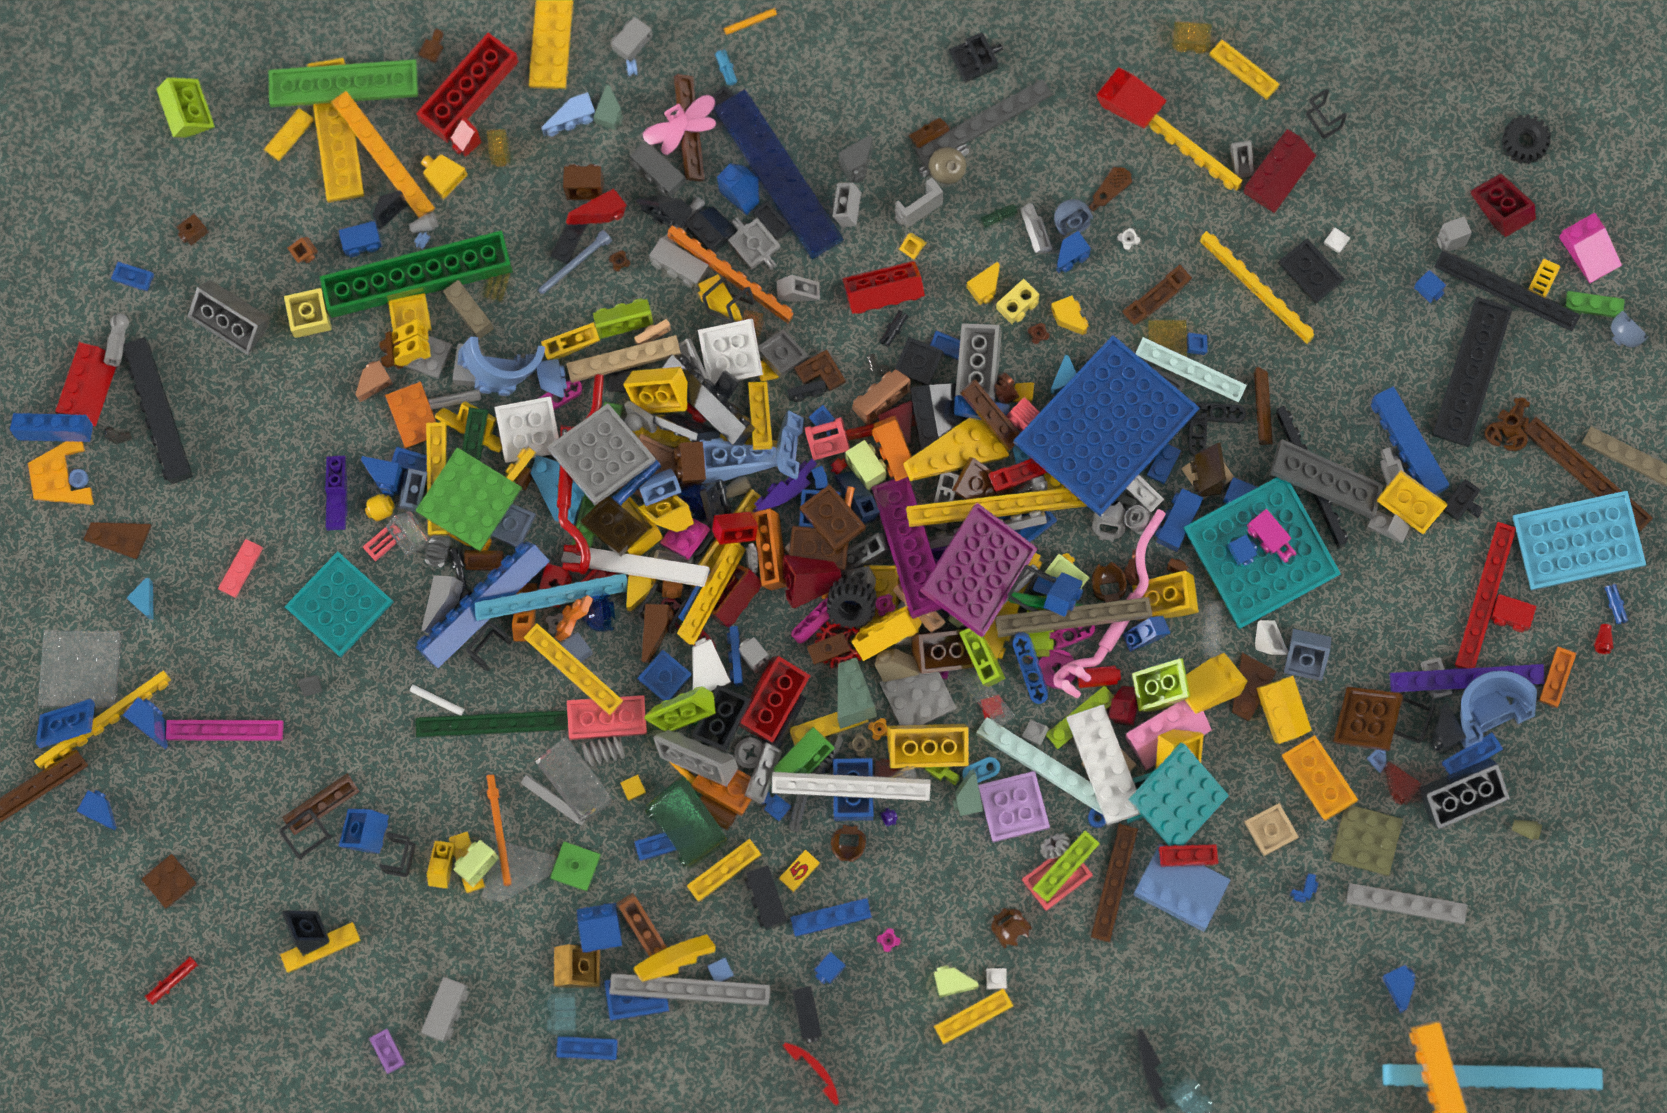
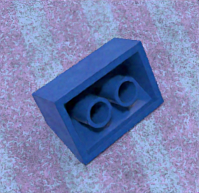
[123,697,168,749]

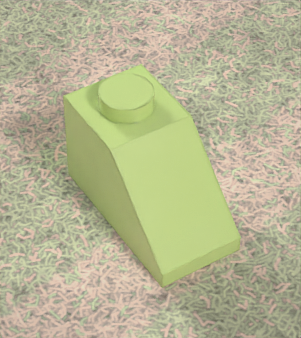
[934,966,978,997]

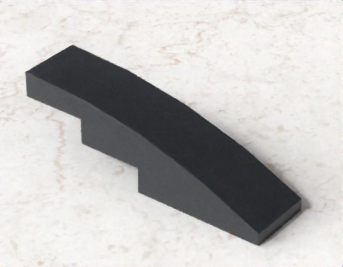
[1137,1028,1167,1112]

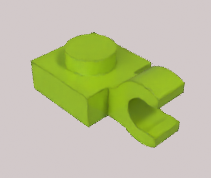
[925,766,960,785]

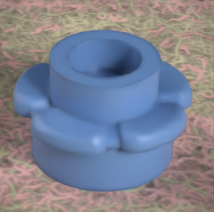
[414,232,431,249]

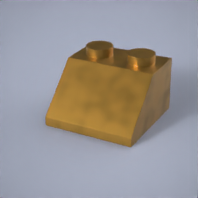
[554,944,600,988]

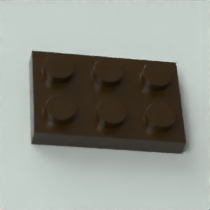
[580,496,647,557]

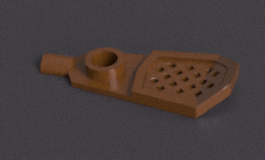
[1089,167,1132,212]

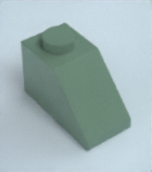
[593,85,623,130]
[952,769,983,816]

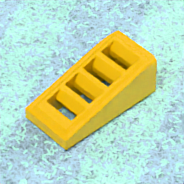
[1529,259,1560,297]

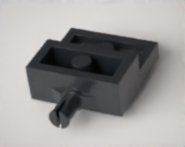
[949,32,1003,83]

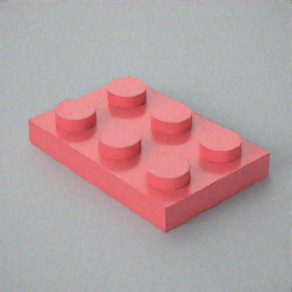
[1022,848,1093,911]

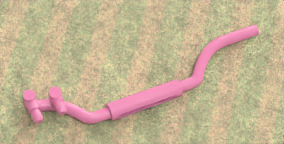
[1053,509,1166,698]

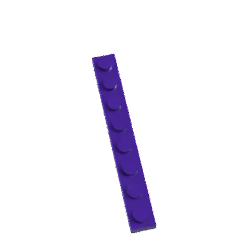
[1390,664,1545,692]

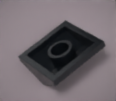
[372,190,408,230]

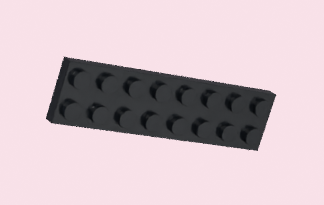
[1432,296,1513,447]

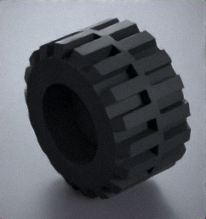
[827,576,877,629]

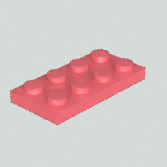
[567,695,647,740]

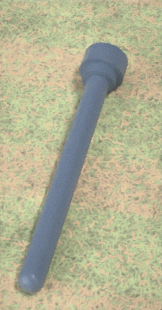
[538,230,612,294]

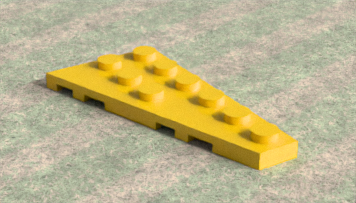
[903,418,1009,481]

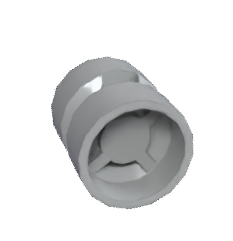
[1124,505,1159,536]

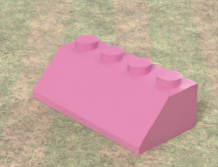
[1125,700,1212,770]

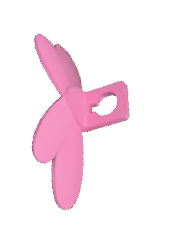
[643,95,716,155]

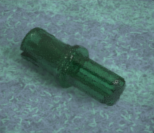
[980,204,1018,228]

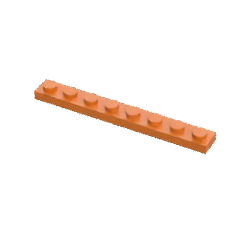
[667,225,793,324]

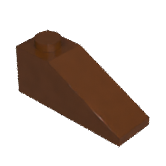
[641,604,674,663]

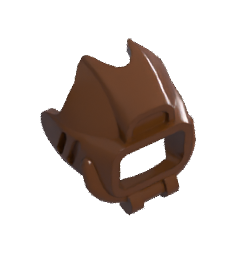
[1091,562,1127,603]
[831,825,866,862]
[991,908,1032,949]

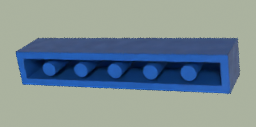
[1371,386,1449,495]

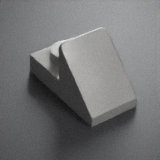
[1367,511,1410,544]

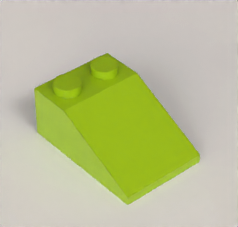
[1132,658,1190,712]

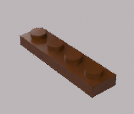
[960,380,1020,450]

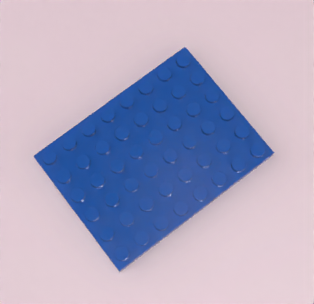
[1013,335,1200,517]

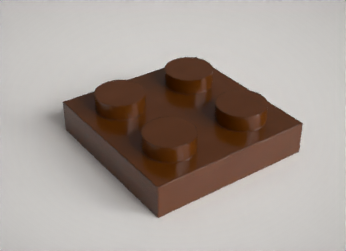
[141,854,197,909]

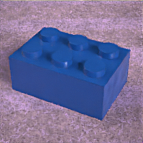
[833,758,874,821]

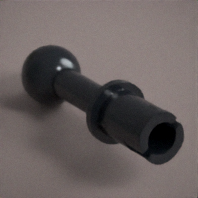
[449,547,472,601]

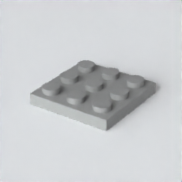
[879,672,957,725]

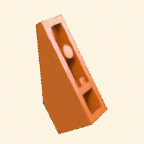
[512,583,537,641]

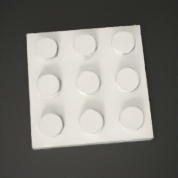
[698,319,763,385]
[494,397,559,463]

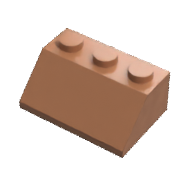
[852,369,910,425]

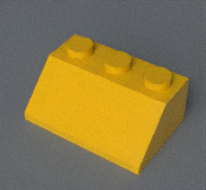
[624,367,687,414]
[1256,675,1312,744]

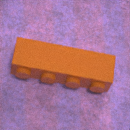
[753,508,787,591]

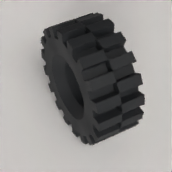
[1501,114,1551,164]

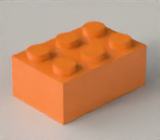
[872,415,912,481]

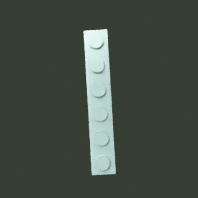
[1135,337,1247,402]

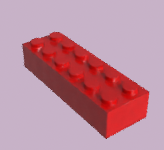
[416,32,519,143]

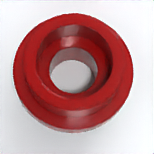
[830,458,847,475]

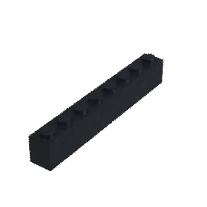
[123,337,193,484]

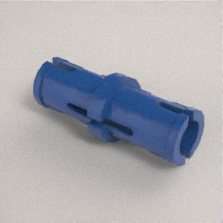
[1604,584,1629,625]

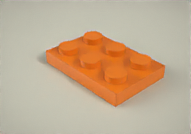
[385,382,437,448]
[691,769,752,816]

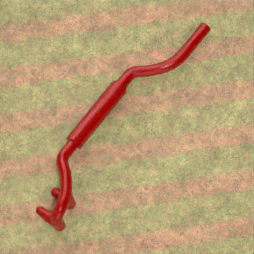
[557,374,604,575]

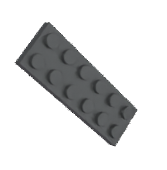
[1270,439,1383,519]

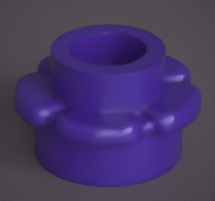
[881,808,898,827]

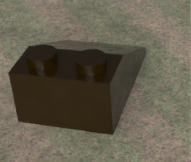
[1190,442,1226,497]

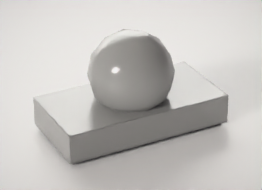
[624,401,657,433]

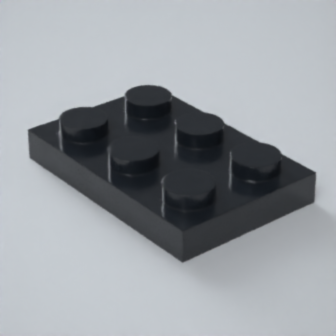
[1278,238,1345,304]
[653,413,721,442]

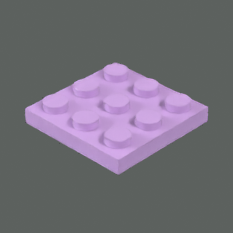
[978,771,1050,843]

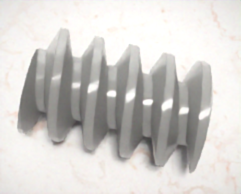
[582,736,625,766]

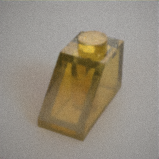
[487,129,510,167]

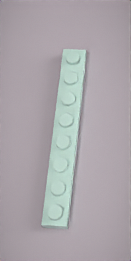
[976,717,1103,815]

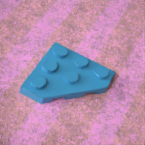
[531,455,584,525]

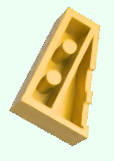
[852,605,922,661]

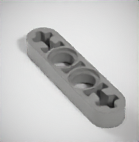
[521,775,587,825]

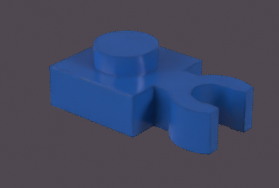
[808,405,839,436]
[762,791,791,822]

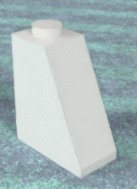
[692,638,730,691]

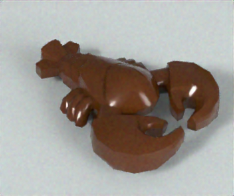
[1484,397,1530,452]

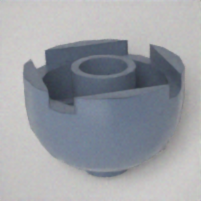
[1054,199,1093,236]
[1611,310,1649,348]

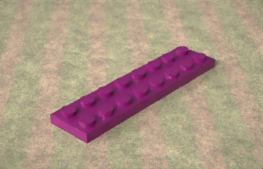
[872,477,942,619]

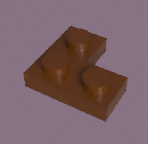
[794,349,846,392]

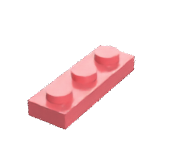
[218,539,263,598]

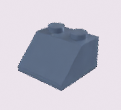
[1284,629,1332,681]

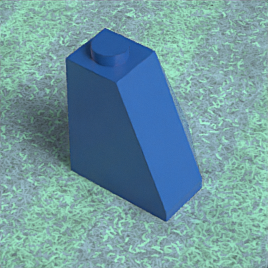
[717,164,759,215]

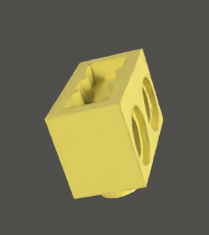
[996,279,1039,324]

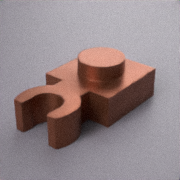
[994,379,1020,404]
[1124,549,1139,586]

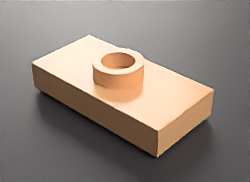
[634,319,671,345]

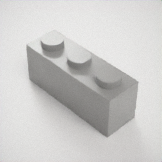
[649,238,710,289]
[421,977,469,1043]

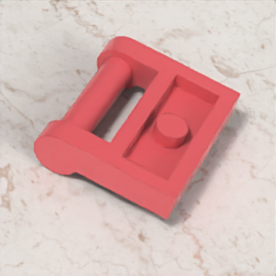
[805,417,850,460]

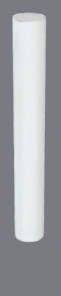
[410,685,465,715]

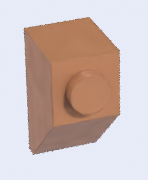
[355,360,393,402]

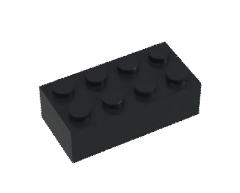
[1418,758,1510,829]

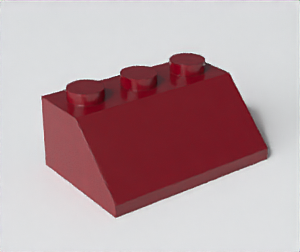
[710,565,762,628]

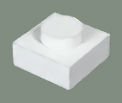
[1323,228,1350,254]
[986,968,1007,989]

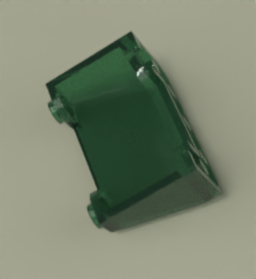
[645,775,729,869]

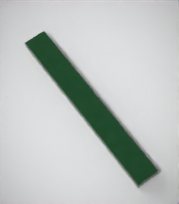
[416,710,568,737]

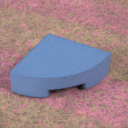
[1367,750,1386,773]

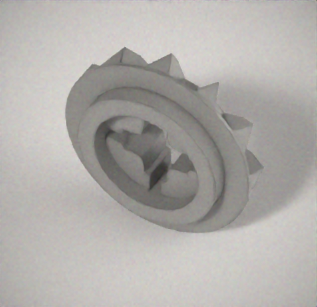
[746,544,758,574]
[734,738,763,769]
[1040,833,1071,859]

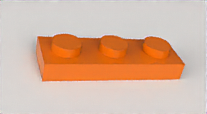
[1538,647,1576,708]

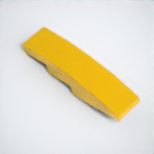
[634,934,716,982]

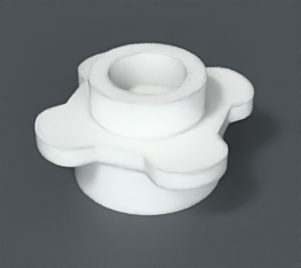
[1118,228,1140,250]

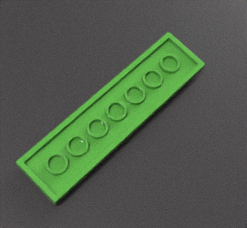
[268,60,418,107]

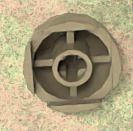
[928,147,967,184]

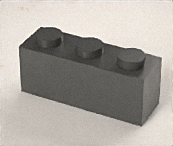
[630,141,686,197]

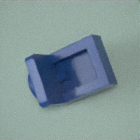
[1290,874,1318,903]

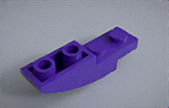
[325,456,348,531]
[753,459,817,512]

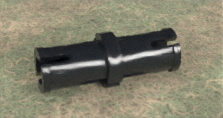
[879,310,909,348]

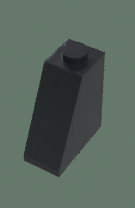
[792,986,822,1044]

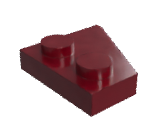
[877,400,912,444]

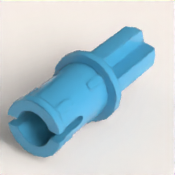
[715,50,737,86]

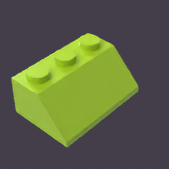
[156,78,215,138]
[593,299,654,339]
[645,686,715,731]

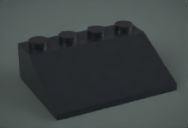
[909,383,968,452]

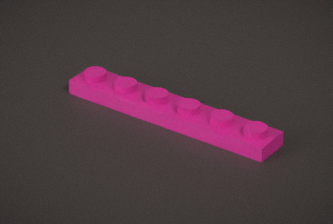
[166,720,284,741]

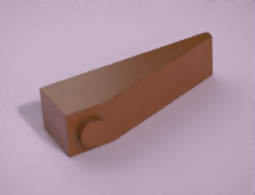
[616,893,667,957]

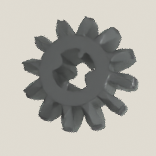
[425,535,451,568]

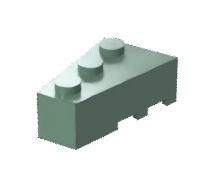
[838,657,877,729]

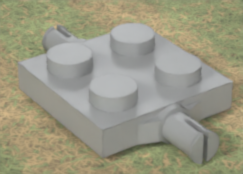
[728,217,781,270]

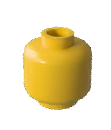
[365,494,395,521]

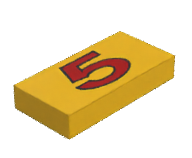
[779,850,820,892]

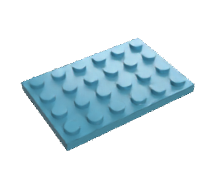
[1512,491,1646,591]

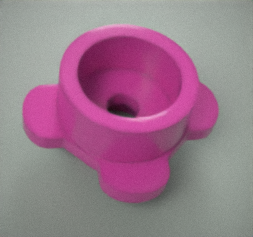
[876,594,896,616]
[877,929,900,952]

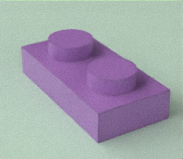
[369,1029,406,1074]

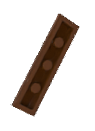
[1254,367,1273,445]
[282,773,360,836]

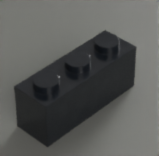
[744,865,788,931]

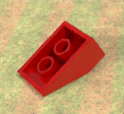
[1096,67,1167,129]

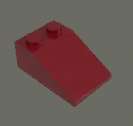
[1470,174,1536,237]

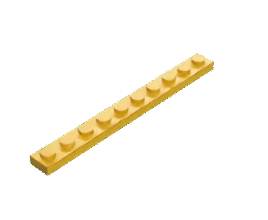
[906,488,1087,527]

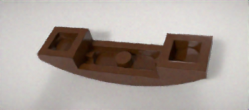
[1122,264,1192,326]

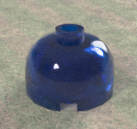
[677,483,707,521]
[582,593,615,632]

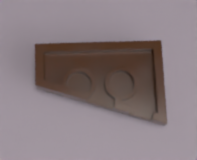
[83,522,152,560]
[1232,653,1277,722]

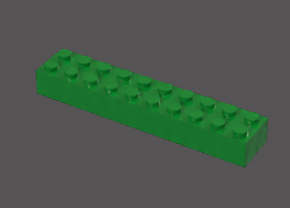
[319,230,513,318]

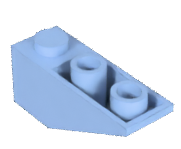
[541,92,595,136]

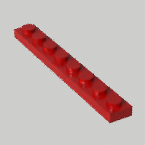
[1454,522,1516,669]

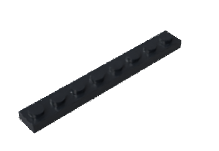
[1434,249,1581,331]
[1276,406,1348,549]

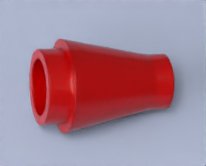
[1594,624,1614,654]

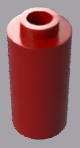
[1077,665,1121,688]

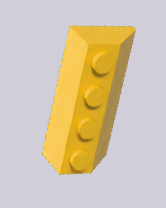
[888,724,969,768]

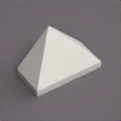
[1255,620,1288,655]

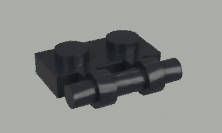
[700,479,732,527]

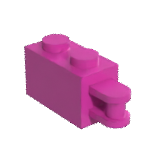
[1246,509,1296,563]

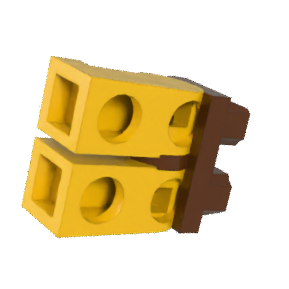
[379,319,431,369]

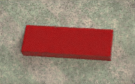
[1159,844,1219,867]

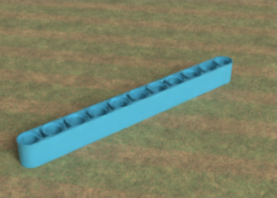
[1383,1064,1603,1090]

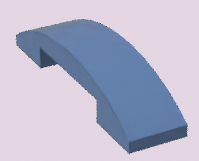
[776,410,804,480]

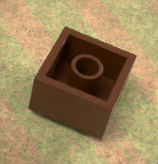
[563,164,604,200]
[672,441,706,486]

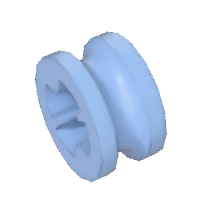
[626,59,638,76]

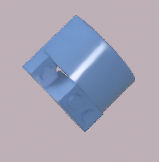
[458,337,545,396]
[1460,671,1537,748]

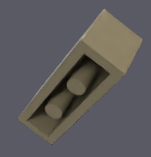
[443,280,494,340]

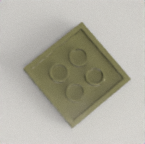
[1331,805,1403,876]

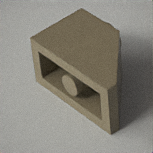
[875,649,920,682]

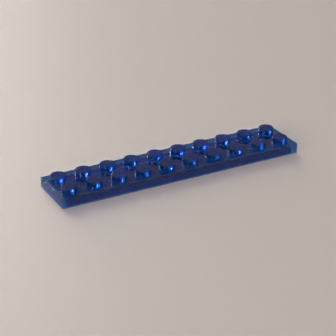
[714,89,844,260]

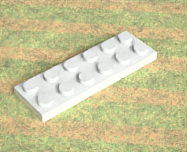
[1067,705,1140,825]

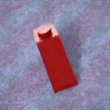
[566,189,627,225]

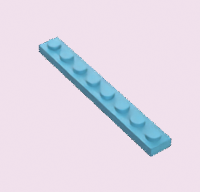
[475,574,627,621]

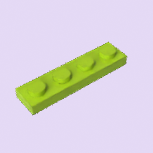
[1046,686,1114,750]
[1032,831,1100,902]

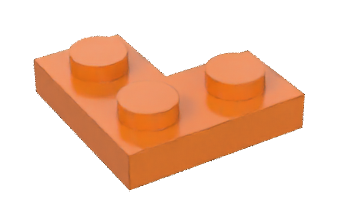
[554,595,593,642]

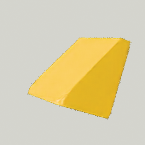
[899,233,927,259]
[1013,382,1034,404]

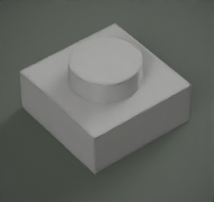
[1022,720,1049,746]

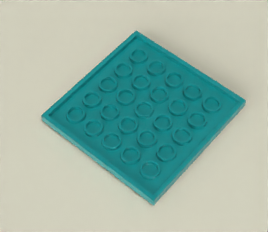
[1183,477,1341,629]

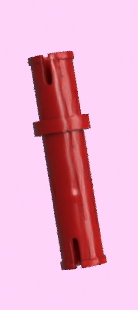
[145,956,199,1005]

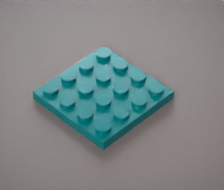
[285,551,394,658]
[1128,743,1229,846]

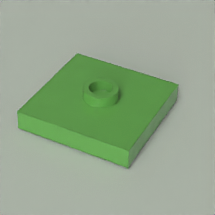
[550,842,601,892]

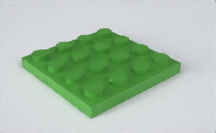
[415,447,522,552]

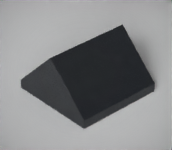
[282,910,330,956]

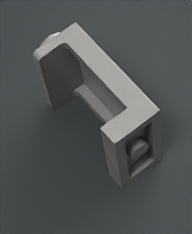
[895,177,943,229]

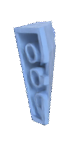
[700,438,777,484]

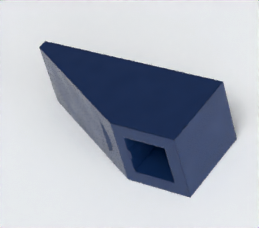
[835,471,880,524]

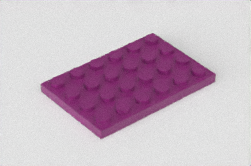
[920,503,1038,637]

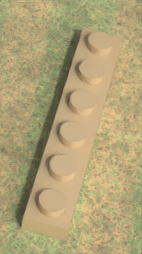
[566,336,681,383]

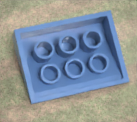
[1134,844,1230,932]

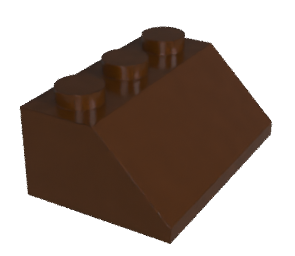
[911,628,975,674]

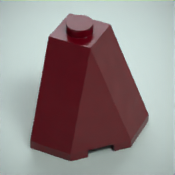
[782,555,842,608]

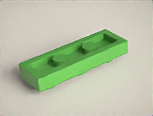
[1565,291,1625,318]

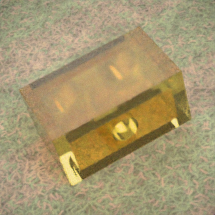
[1172,21,1212,53]

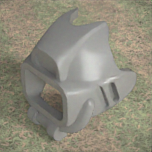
[1092,502,1126,542]

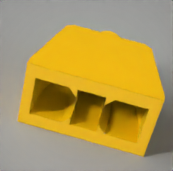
[421,155,467,200]

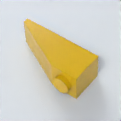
[698,274,743,322]
[541,322,600,360]

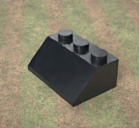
[691,685,752,752]

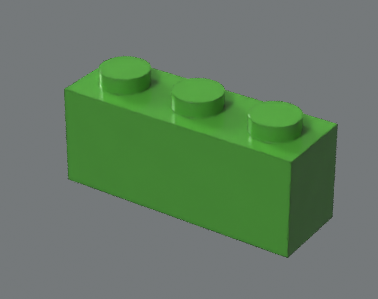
[773,727,835,774]

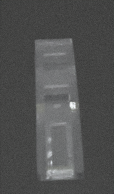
[950,668,1015,728]

